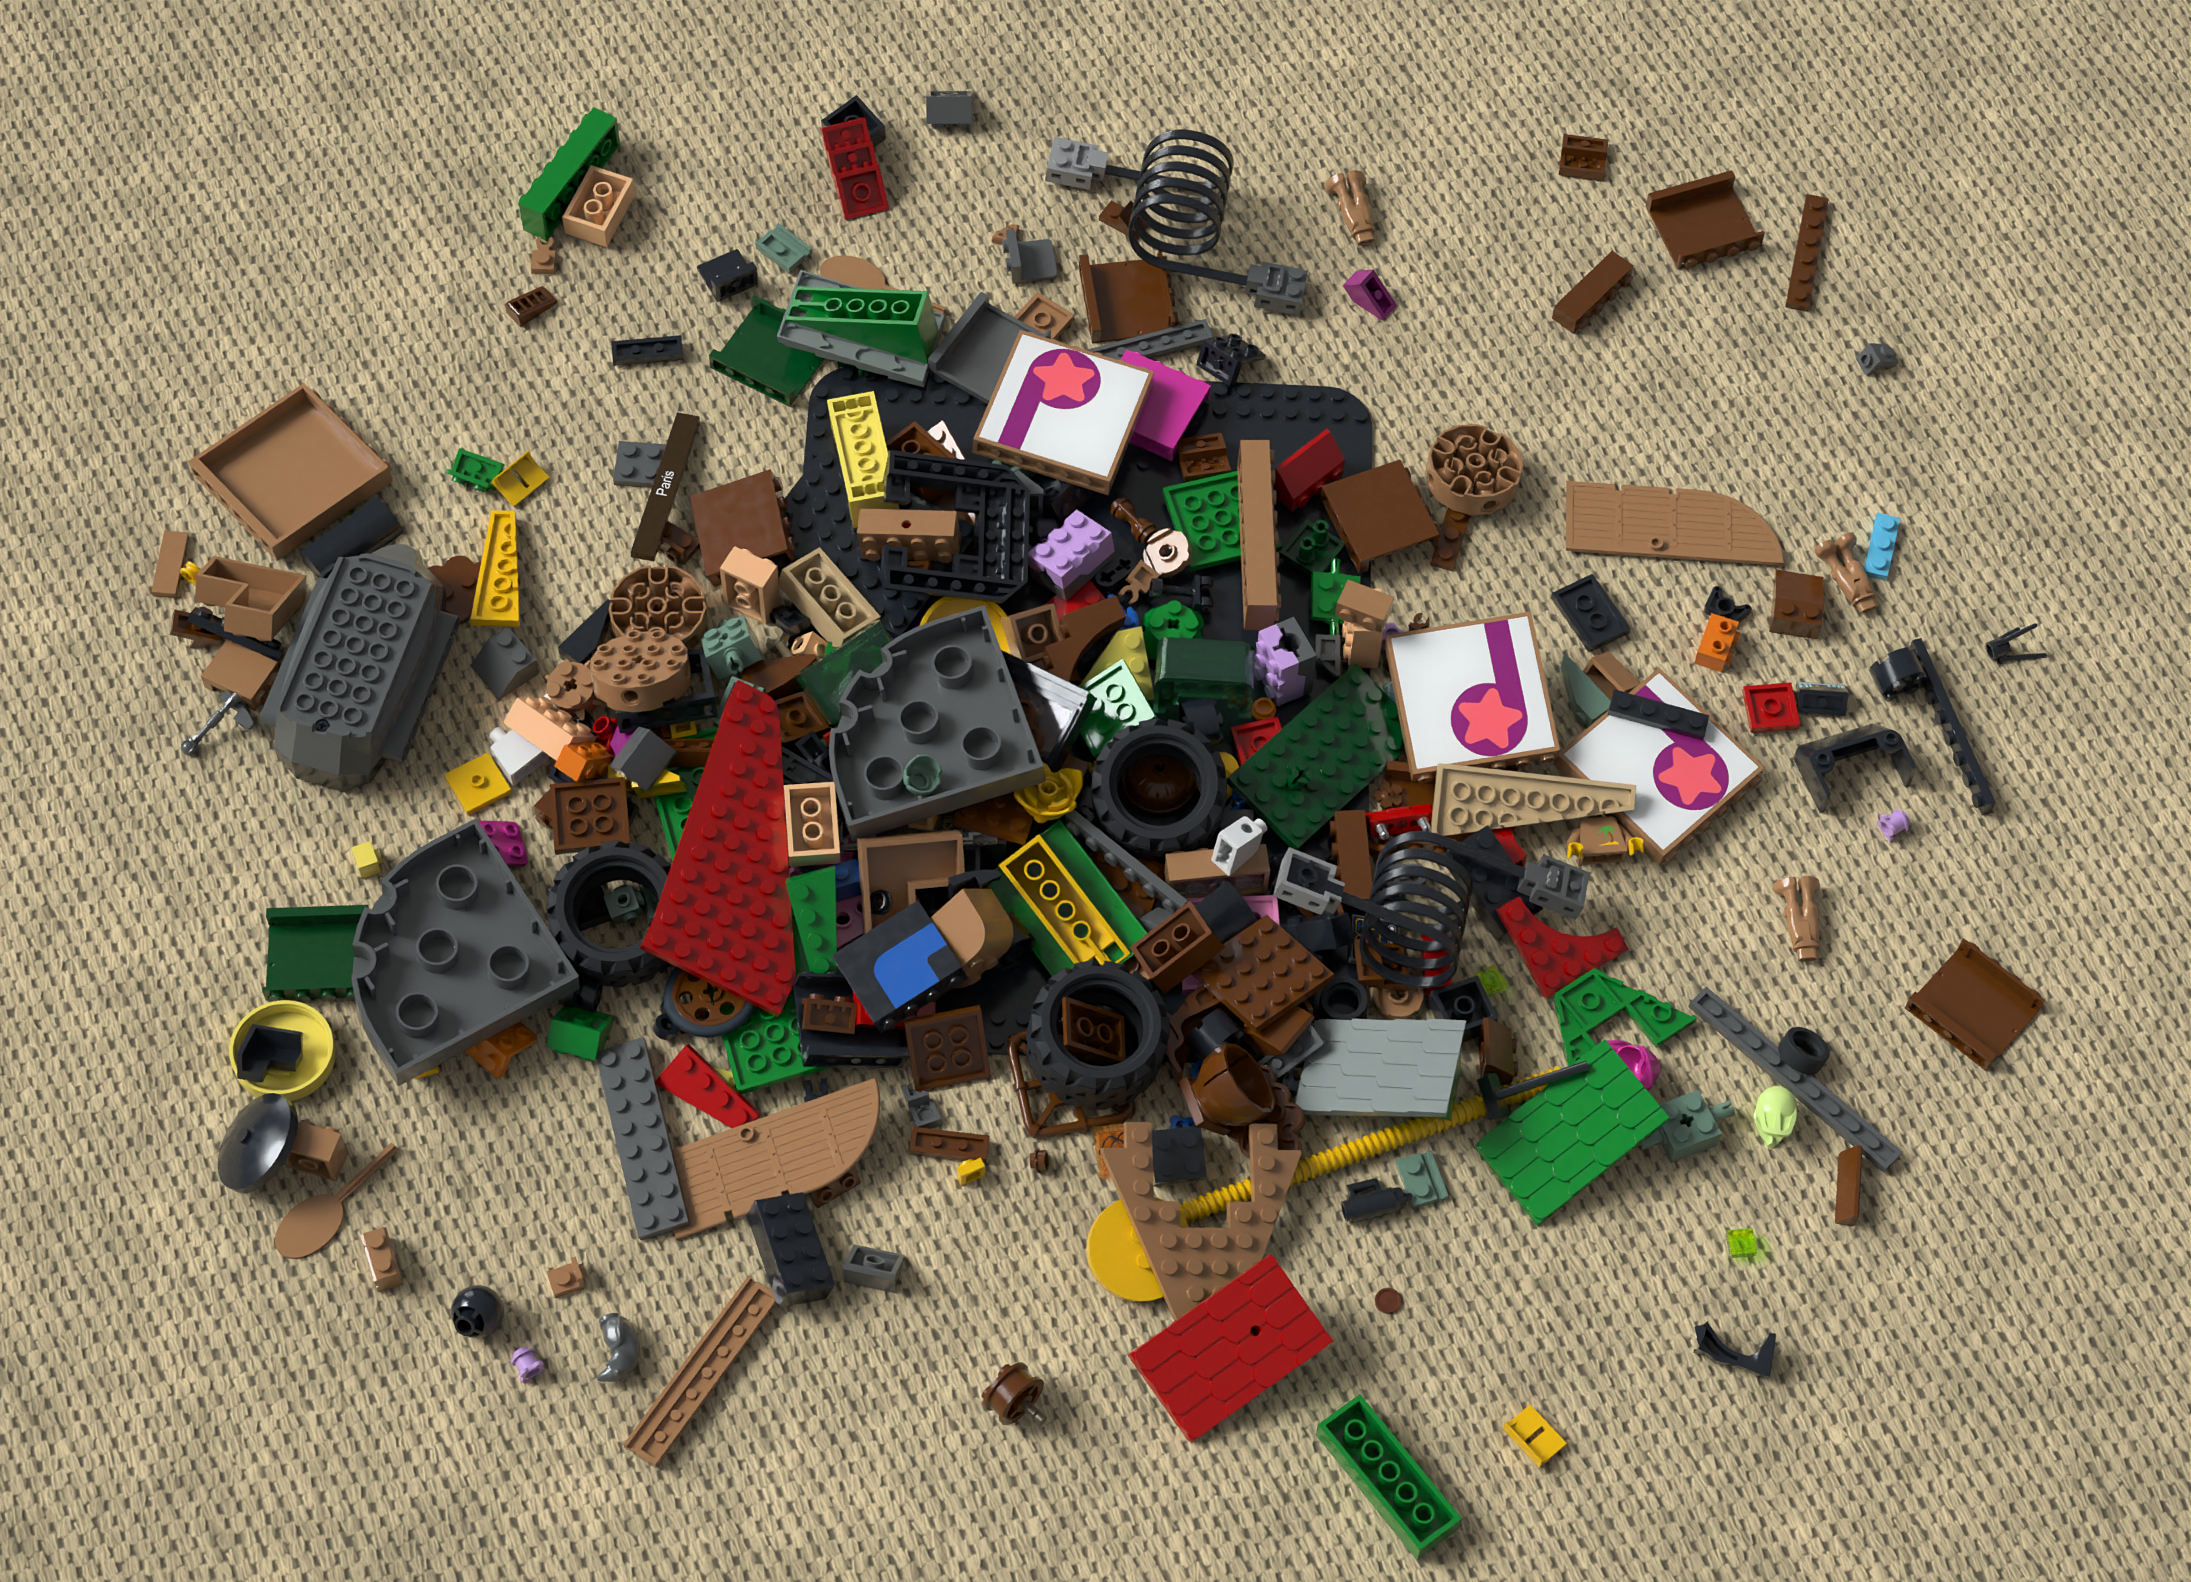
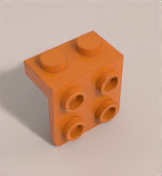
[465,1021,538,1079]

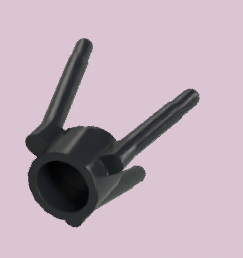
[1985,623,2047,664]

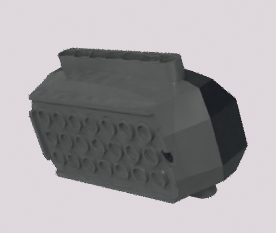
[260,544,460,792]

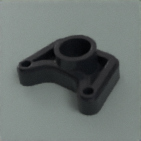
[1704,586,1752,623]

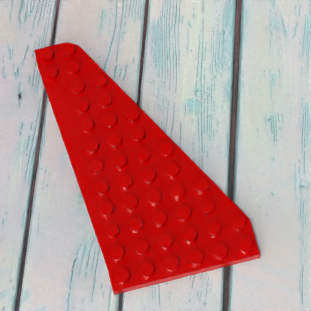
[640,680,796,1017]

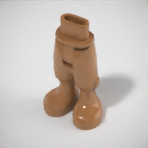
[1325,170,1375,246]
[1814,532,1878,614]
[1773,876,1820,962]

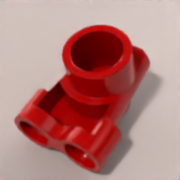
[593,716,618,755]

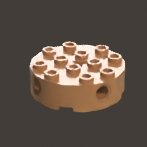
[1425,424,1523,516]
[609,565,708,651]
[590,630,691,712]

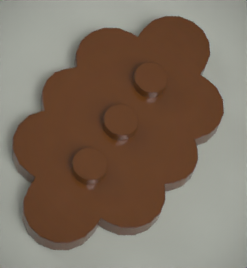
[427,556,481,625]
[1226,1061,1305,1159]

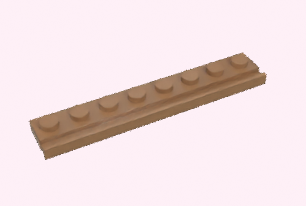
[623,1276,776,1468]

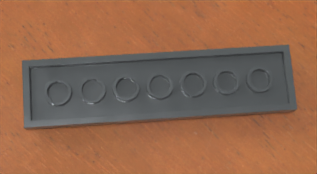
[596,1037,691,1240]

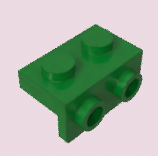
[446,448,505,493]

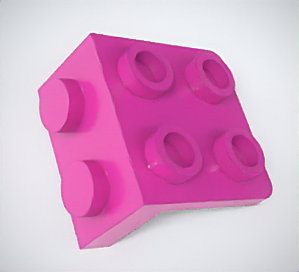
[478,820,528,867]

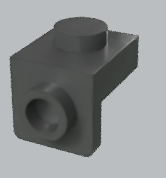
[1856,343,1898,375]

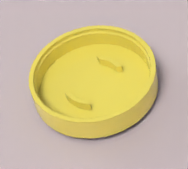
[229,1000,336,1101]

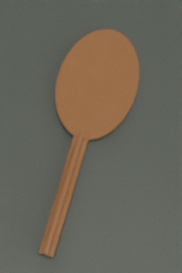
[820,255,947,315]
[275,1143,398,1259]

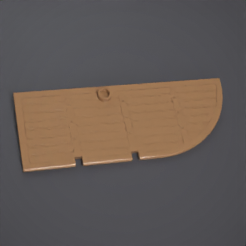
[1566,481,1784,566]
[673,1078,880,1240]

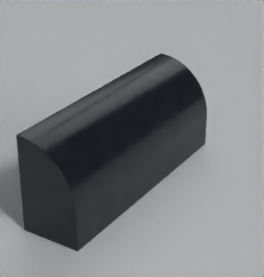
[300,497,404,578]

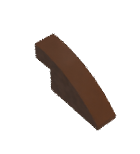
[719,654,820,705]

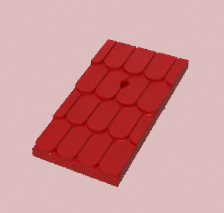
[1127,1254,1334,1442]

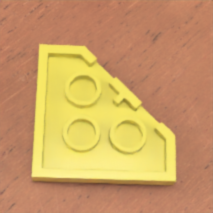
[1078,626,1155,700]

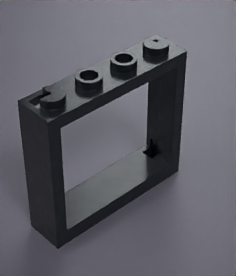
[616,648,718,733]

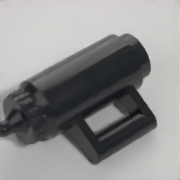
[1341,1178,1413,1223]

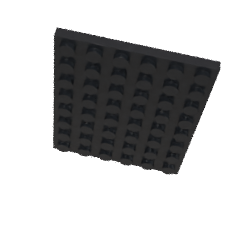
[768,448,975,638]

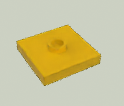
[444,752,512,815]

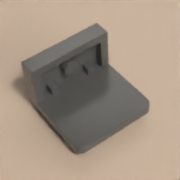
[1002,229,1057,284]

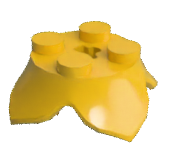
[1014,762,1083,823]

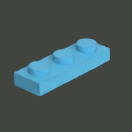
[1864,513,1900,581]

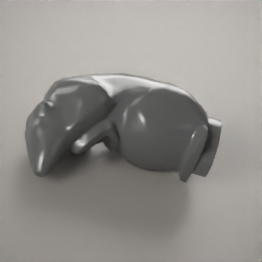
[597,1313,640,1382]

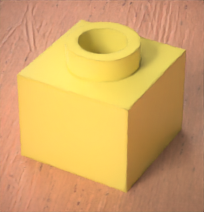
[351,841,383,879]

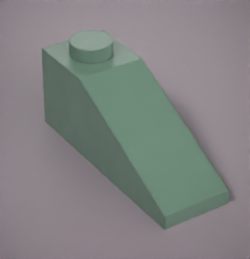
[1560,654,1611,728]

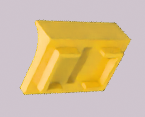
[491,450,549,507]
[1503,1405,1567,1468]

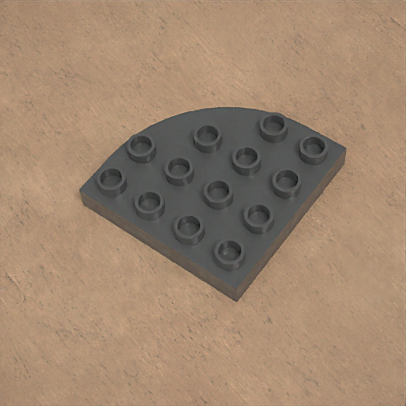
[829,605,1046,841]
[352,818,579,1086]

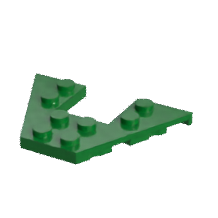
[1553,968,1697,1066]

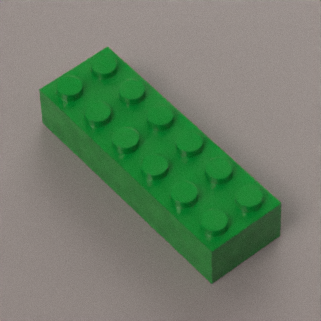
[518,107,620,241]
[1316,1394,1462,1560]

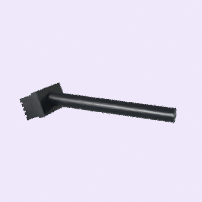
[1477,1061,1589,1120]

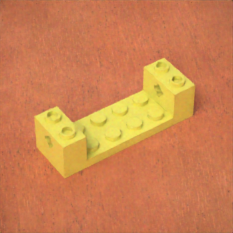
[827,391,899,528]

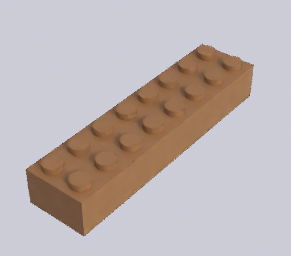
[1237,440,1281,630]

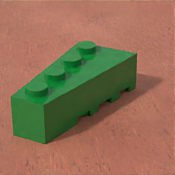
[785,866,837,973]

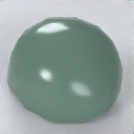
[903,754,943,796]

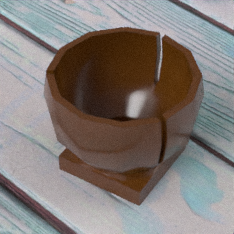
[1179,1043,1275,1136]

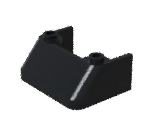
[1794,724,1917,813]

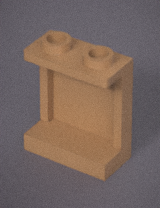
[201,639,279,711]

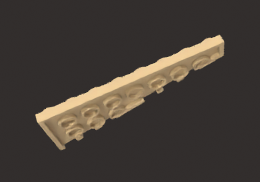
[1431,763,1637,836]

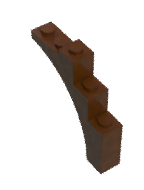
[1024,596,1126,740]

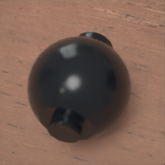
[451,1285,504,1339]

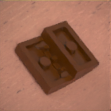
[1558,134,1608,181]
[1177,433,1231,483]
[1353,938,1409,990]

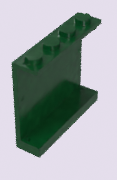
[709,296,825,407]
[262,905,369,1003]

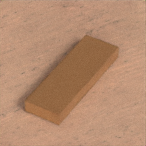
[151,531,190,598]

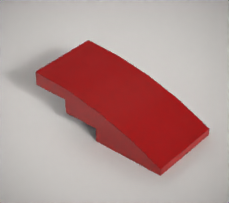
[820,117,889,220]

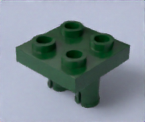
[1279,519,1346,576]

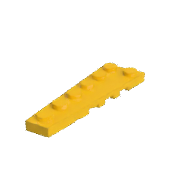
[470,510,520,627]

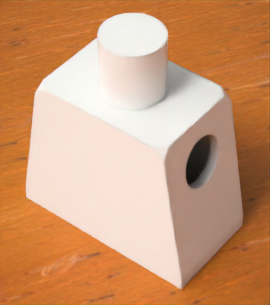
[489,727,549,787]
[1211,816,1267,876]

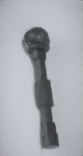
[181,691,242,755]

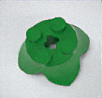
[1143,601,1204,662]

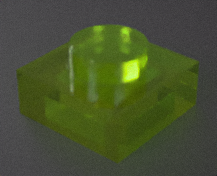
[1472,965,1507,997]
[1725,1228,1757,1258]

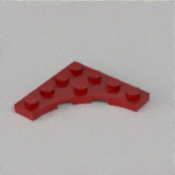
[1496,897,1629,998]

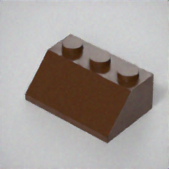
[885,421,957,503]
[1130,901,1225,994]

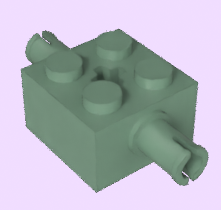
[701,615,763,681]
[1638,1090,1735,1163]

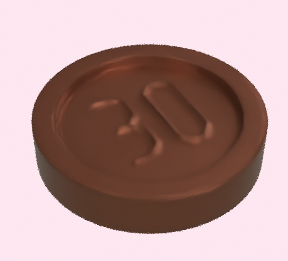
[1375,1288,1401,1314]

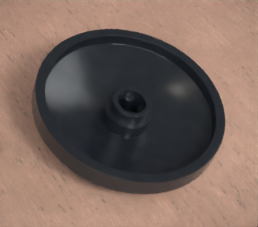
[217,1093,298,1193]

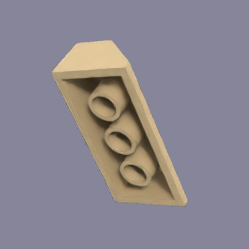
[779,547,881,648]

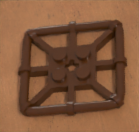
[1007,1020,1135,1139]

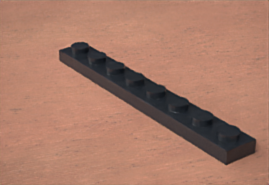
[1909,638,1996,815]

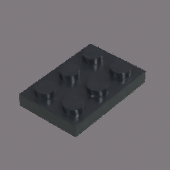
[1551,574,1631,653]

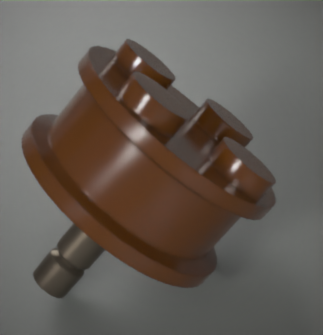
[981,1362,1047,1425]

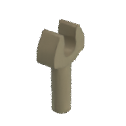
[766,628,793,657]

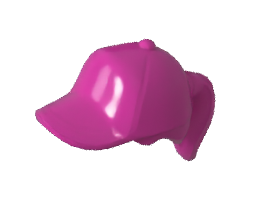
[1606,1040,1661,1091]

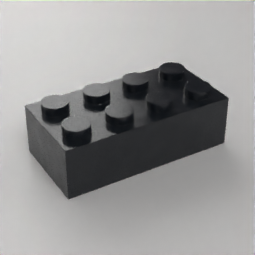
[1444,825,1544,940]
[747,1192,835,1308]

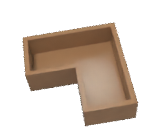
[195,556,307,641]
[857,830,965,935]

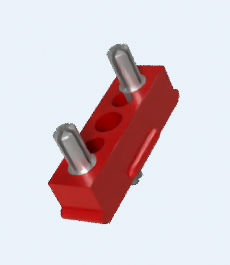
[1365,804,1433,840]

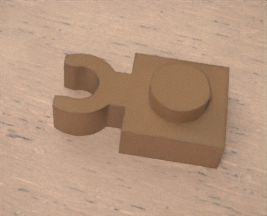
[531,237,556,274]
[1119,560,1160,605]

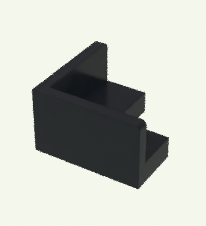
[237,1024,303,1083]

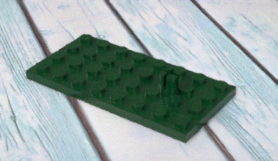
[1227,663,1406,850]

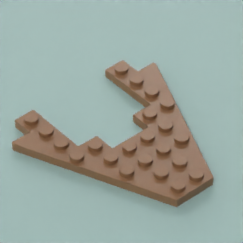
[1100,1122,1301,1321]

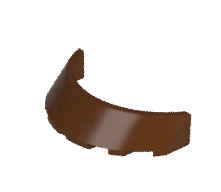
[1166,985,1313,1087]

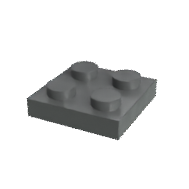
[613,441,666,488]

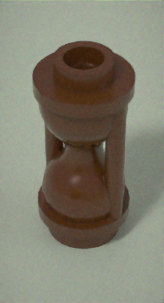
[1110,497,1157,545]

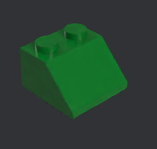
[546,1006,615,1061]

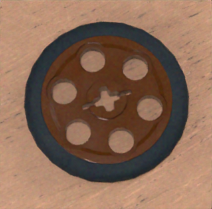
[663,967,756,1038]

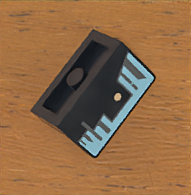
[1796,682,1849,716]

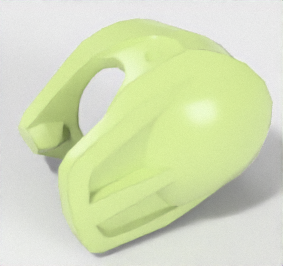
[1754,1086,1798,1148]

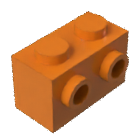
[1694,613,1741,672]
[554,741,613,782]

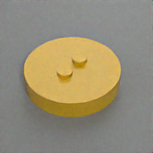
[1086,1197,1189,1303]

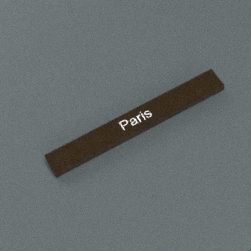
[631,412,700,562]

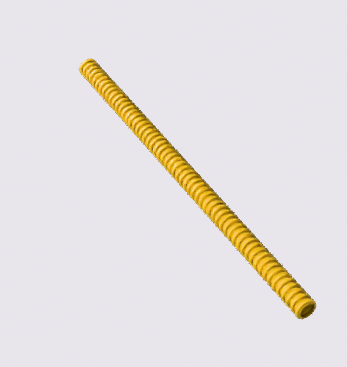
[1179,1066,1561,1223]

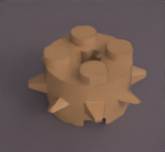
[544,659,604,721]

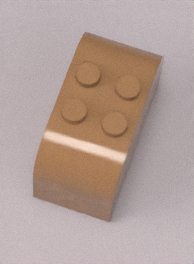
[930,889,1013,989]

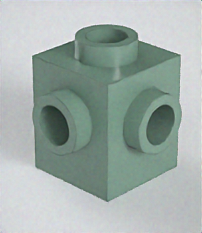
[603,885,646,924]

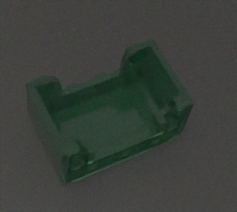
[794,620,893,725]
[1153,637,1255,718]

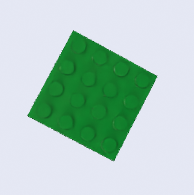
[1162,471,1282,572]

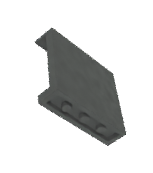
[928,292,1051,404]

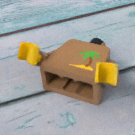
[1566,814,1644,865]

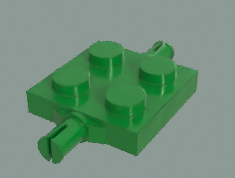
[1310,558,1360,635]

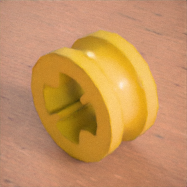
[180,562,201,585]

